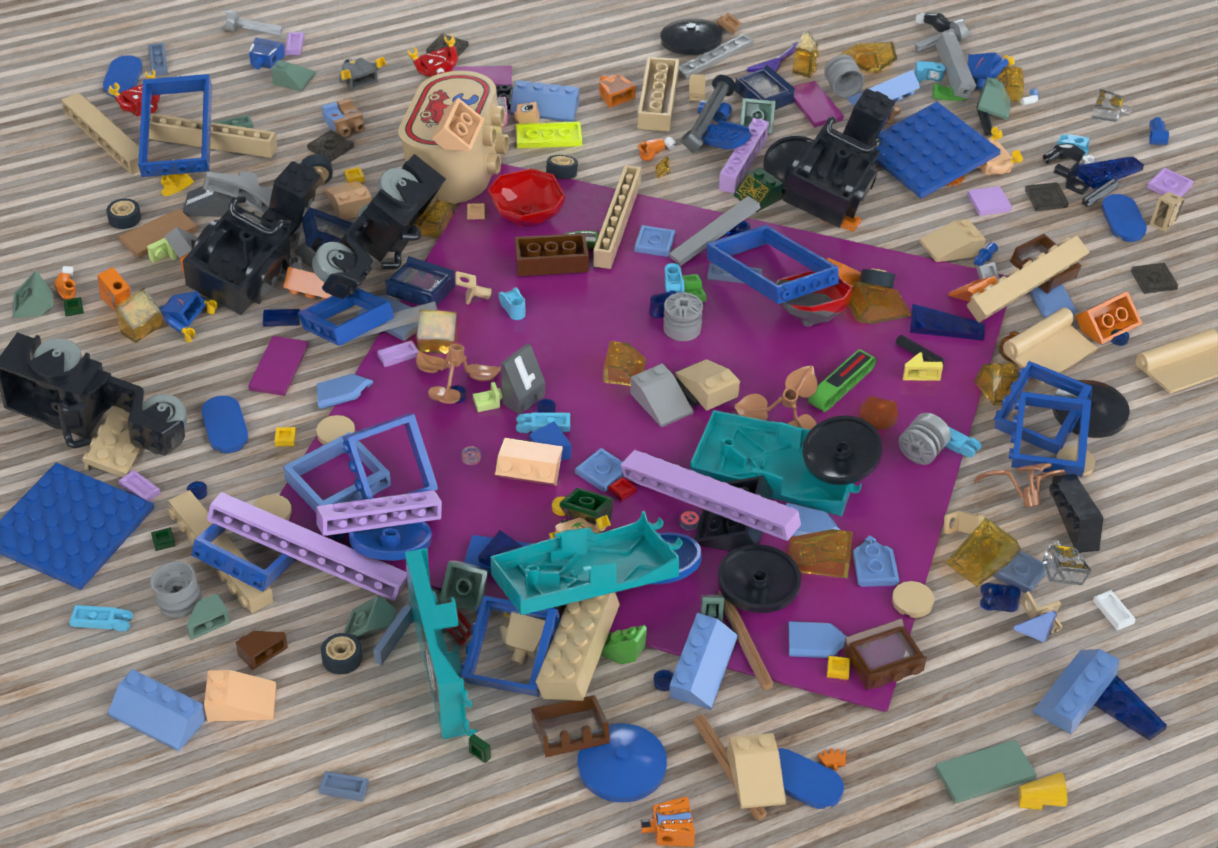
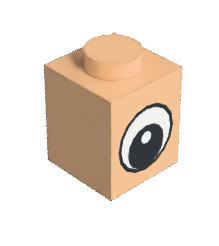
[514,102,540,124]

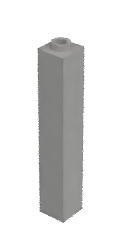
[936,32,976,99]

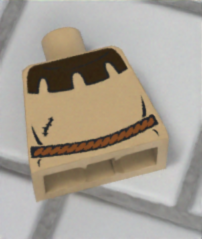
[1149,192,1184,232]

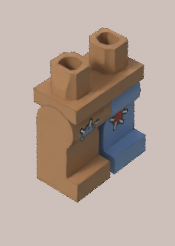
[322,97,365,137]

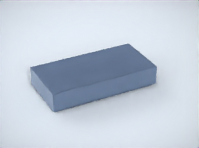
[318,771,369,802]

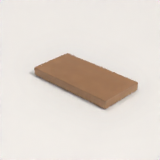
[119,209,198,258]

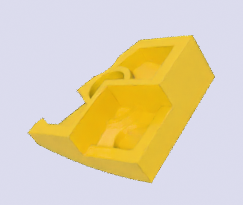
[161,159,194,197]
[1018,773,1068,810]

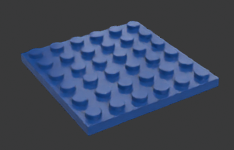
[877,102,1000,199]
[0,462,154,590]

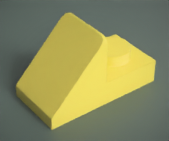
[903,352,943,381]

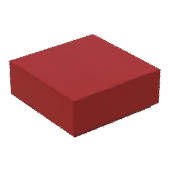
[608,477,637,502]

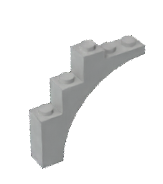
[203,171,302,244]

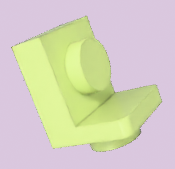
[147,238,177,263]
[473,382,502,412]

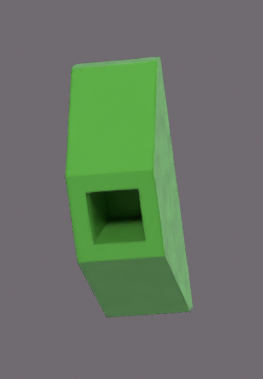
[601,625,647,664]

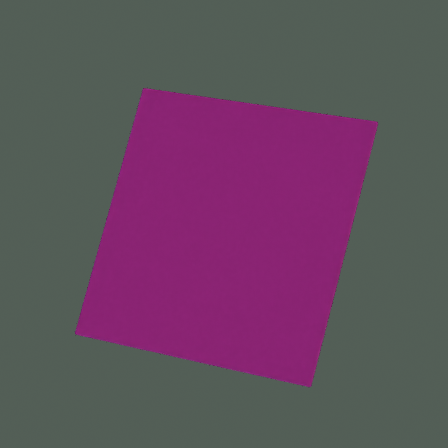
[279,163,1009,712]

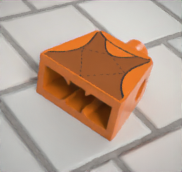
[599,74,635,108]

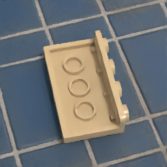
[82,406,142,477]

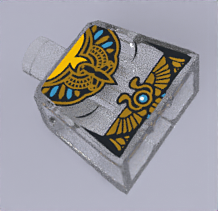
[1091,89,1132,122]
[1042,540,1092,585]

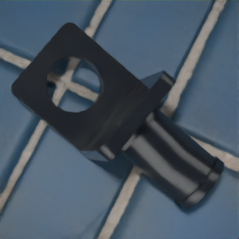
[1054,162,1090,195]

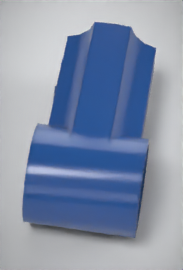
[698,100,732,122]
[1149,117,1169,145]

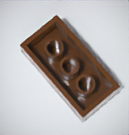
[515,233,589,276]

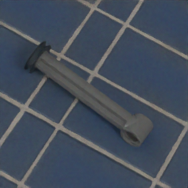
[680,74,736,153]

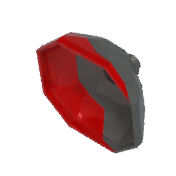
[775,271,852,326]

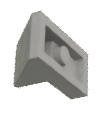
[165,227,198,257]

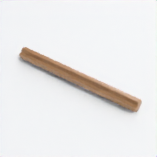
[717,591,773,690]
[694,714,767,821]

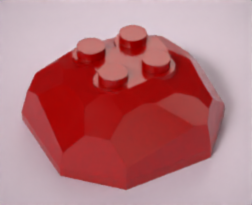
[488,168,565,227]

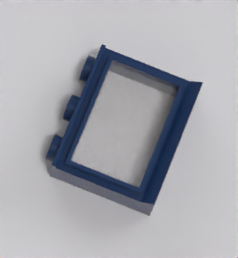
[735,65,795,110]
[301,207,353,247]
[385,256,455,306]

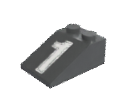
[183,186,233,217]
[501,343,545,415]

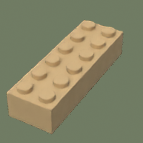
[638,57,679,132]
[536,592,620,701]

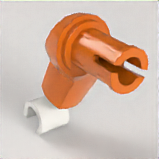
[638,137,676,161]
[54,266,76,300]

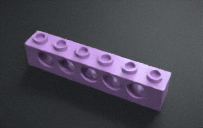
[719,118,769,194]
[316,490,442,536]

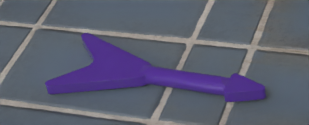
[747,40,804,82]

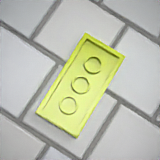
[515,122,582,149]

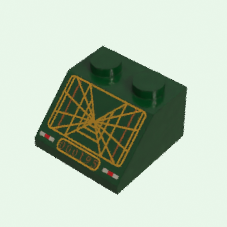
[734,167,783,212]
[559,487,614,524]

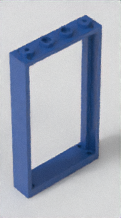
[138,74,212,177]
[706,225,839,304]

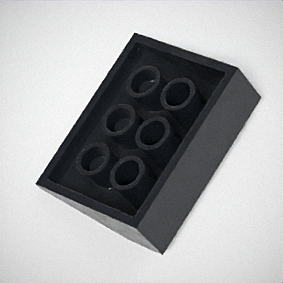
[694,475,773,551]

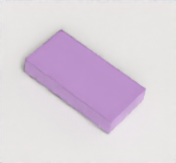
[285,32,304,55]
[377,340,419,367]
[118,470,161,501]

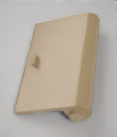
[1003,307,1098,386]
[1136,328,1218,394]

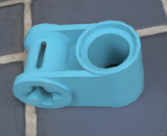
[664,263,684,296]
[498,287,526,320]

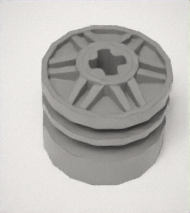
[824,54,865,98]
[663,292,703,341]
[899,413,951,465]
[151,561,202,618]

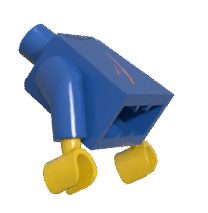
[967,52,1015,91]
[159,291,217,343]

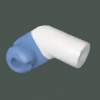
[1021,88,1039,106]

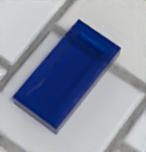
[263,309,300,327]

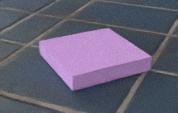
[1147,168,1194,197]
[967,186,1012,216]

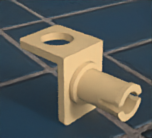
[689,74,706,101]
[455,271,491,304]
[944,510,986,535]
[1021,591,1063,633]

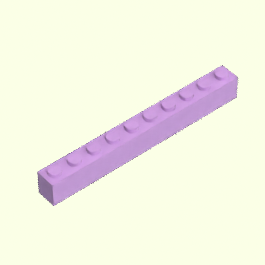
[621,450,801,541]
[207,492,407,602]

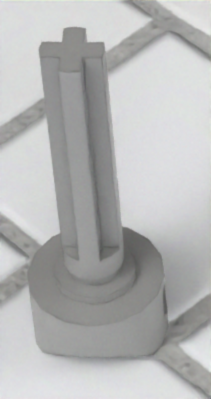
[222,9,282,35]
[914,18,971,52]

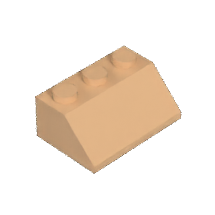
[432,98,485,151]
[495,438,563,486]

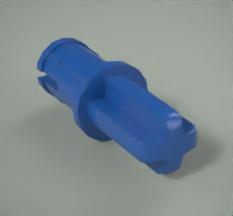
[973,242,998,266]

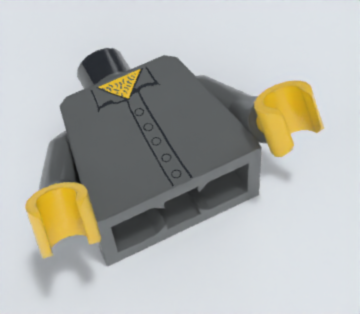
[339,57,387,91]

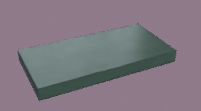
[935,740,1037,804]

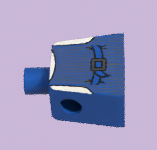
[249,37,285,70]

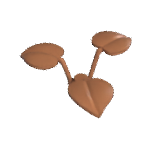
[416,344,501,404]
[734,365,817,430]
[974,463,1066,508]

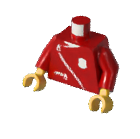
[408,34,458,78]
[109,69,160,116]

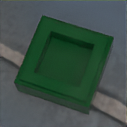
[63,297,84,317]
[151,527,176,551]
[468,734,491,763]

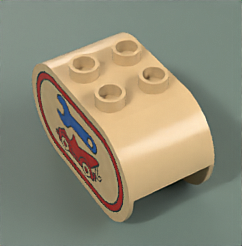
[398,71,509,205]

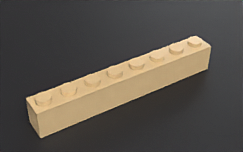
[61,92,149,175]
[149,113,277,158]
[594,165,642,269]
[966,236,1090,323]
[168,490,273,614]

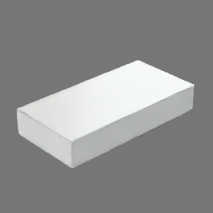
[1093,590,1136,630]

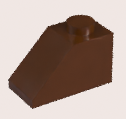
[236,631,288,670]

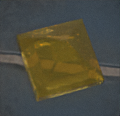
[656,156,671,178]

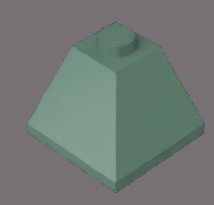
[271,60,316,91]
[977,77,1011,120]
[740,98,776,134]
[13,271,54,318]
[439,560,489,612]
[343,595,397,639]

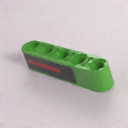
[808,349,876,412]

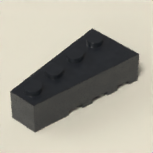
[1049,474,1104,553]

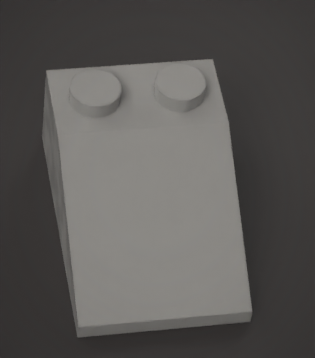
[630,363,693,428]

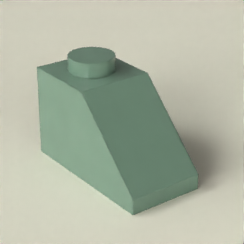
[187,593,230,640]
[700,594,724,622]

